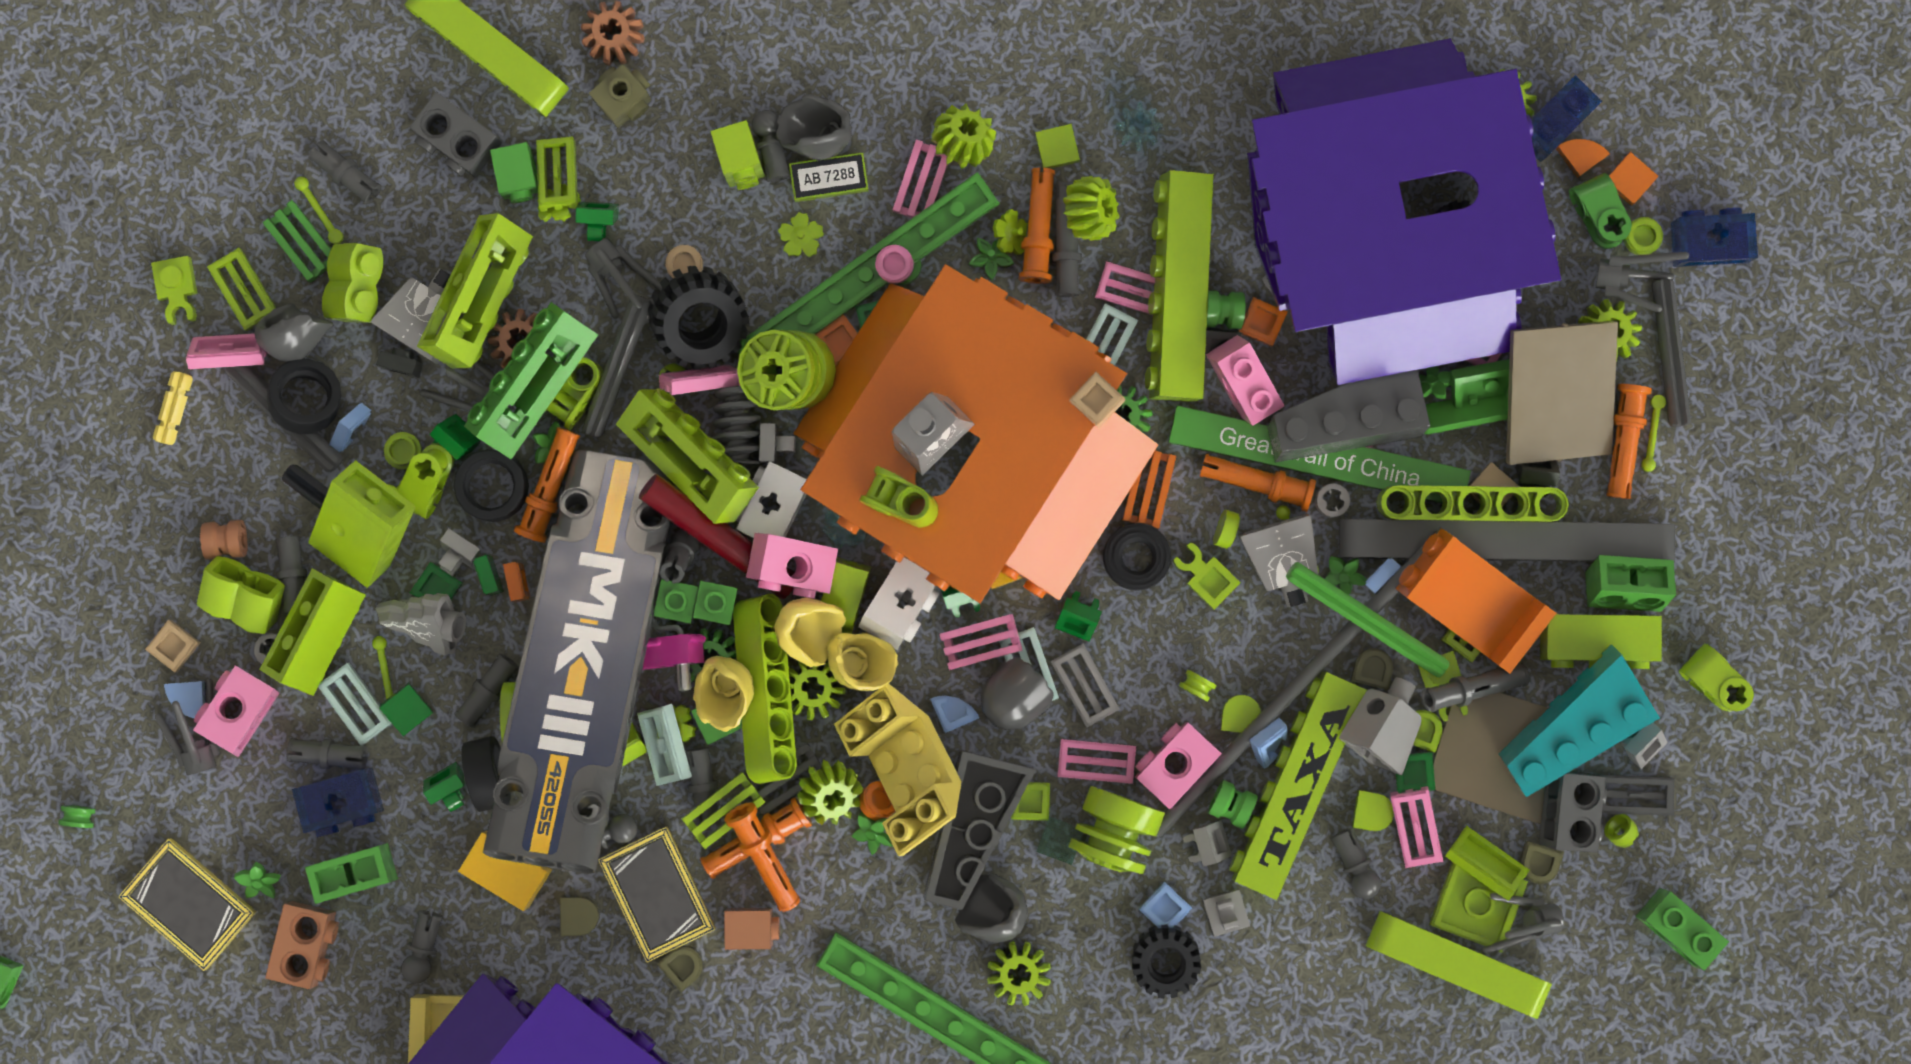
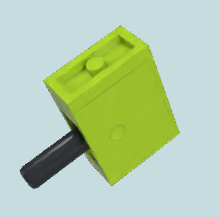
[282,460,416,588]

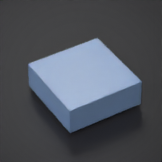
[1138,882,1192,928]

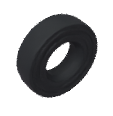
[1103,523,1171,591]

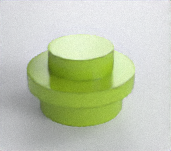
[384,432,422,470]

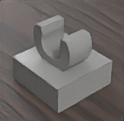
[759,423,796,464]
[438,528,481,577]
[1620,723,1667,769]
[1183,820,1232,867]
[1202,889,1250,937]

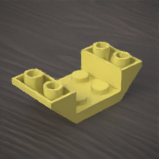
[834,684,962,856]

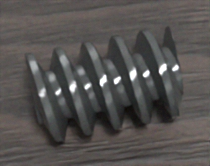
[713,386,761,465]

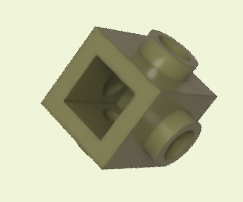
[589,64,651,129]

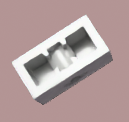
[736,461,807,538]
[858,557,940,650]

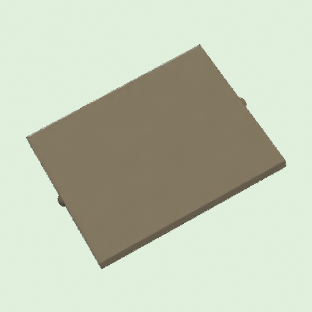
[1506,321,1618,465]
[1433,692,1574,824]

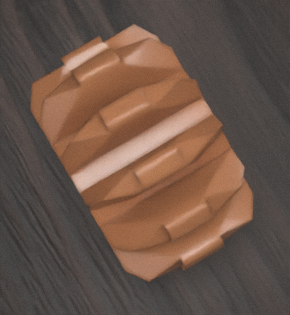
[581,1,645,66]
[488,309,548,368]

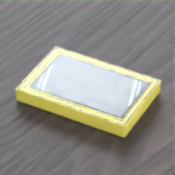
[598,826,716,962]
[119,838,257,971]

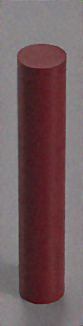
[639,474,795,600]

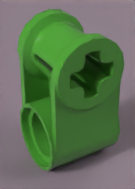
[1569,173,1632,249]

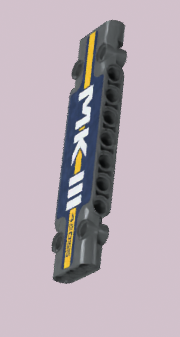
[483,450,677,874]

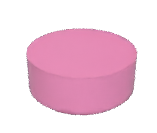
[875,245,914,284]

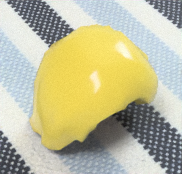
[774,597,846,667]
[827,633,898,692]
[693,656,754,732]

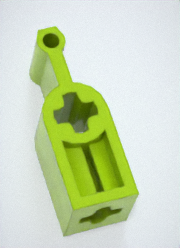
[821,557,872,634]

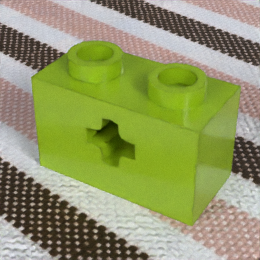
[710,120,765,190]

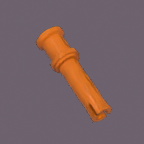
[1018,167,1055,284]
[1606,384,1652,499]
[513,427,580,543]
[1199,453,1316,512]
[700,796,813,879]
[724,802,800,912]

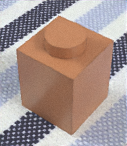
[724,908,780,950]

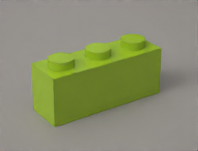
[259,568,366,696]
[1540,614,1662,669]

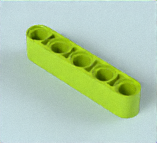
[404,0,569,118]
[1376,485,1569,522]
[733,594,797,784]
[1365,911,1552,1019]

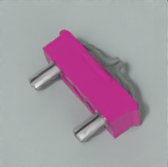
[642,620,706,691]

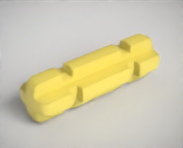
[153,371,193,445]

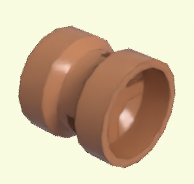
[200,520,248,560]

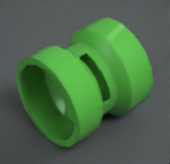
[1207,290,1246,329]
[1207,779,1258,829]

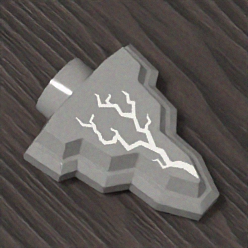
[375,593,466,655]

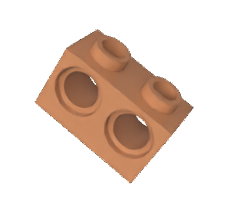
[265,901,339,989]

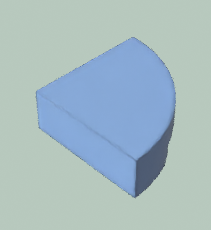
[329,403,371,453]
[1365,558,1401,594]
[164,681,206,718]
[930,695,979,733]
[1249,718,1288,769]

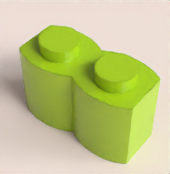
[322,243,383,323]
[197,556,285,634]

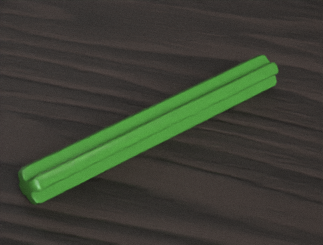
[1286,562,1450,678]

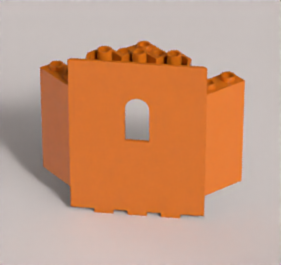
[793,264,1158,604]

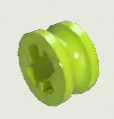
[1178,669,1217,702]

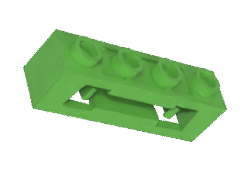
[464,302,598,459]

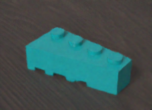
[1499,644,1660,797]

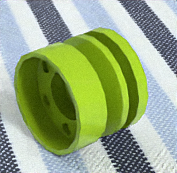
[737,329,836,410]
[1068,785,1165,874]

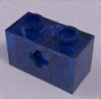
[1531,75,1602,162]
[1671,208,1758,267]
[292,768,384,838]

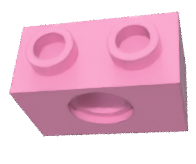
[1206,335,1285,426]
[746,533,838,599]
[193,665,279,757]
[1135,722,1222,809]

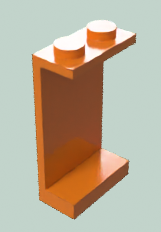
[1396,528,1557,674]

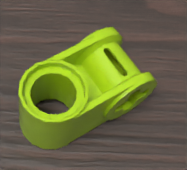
[546,357,603,430]
[397,443,455,519]
[859,466,938,528]
[1678,643,1754,712]

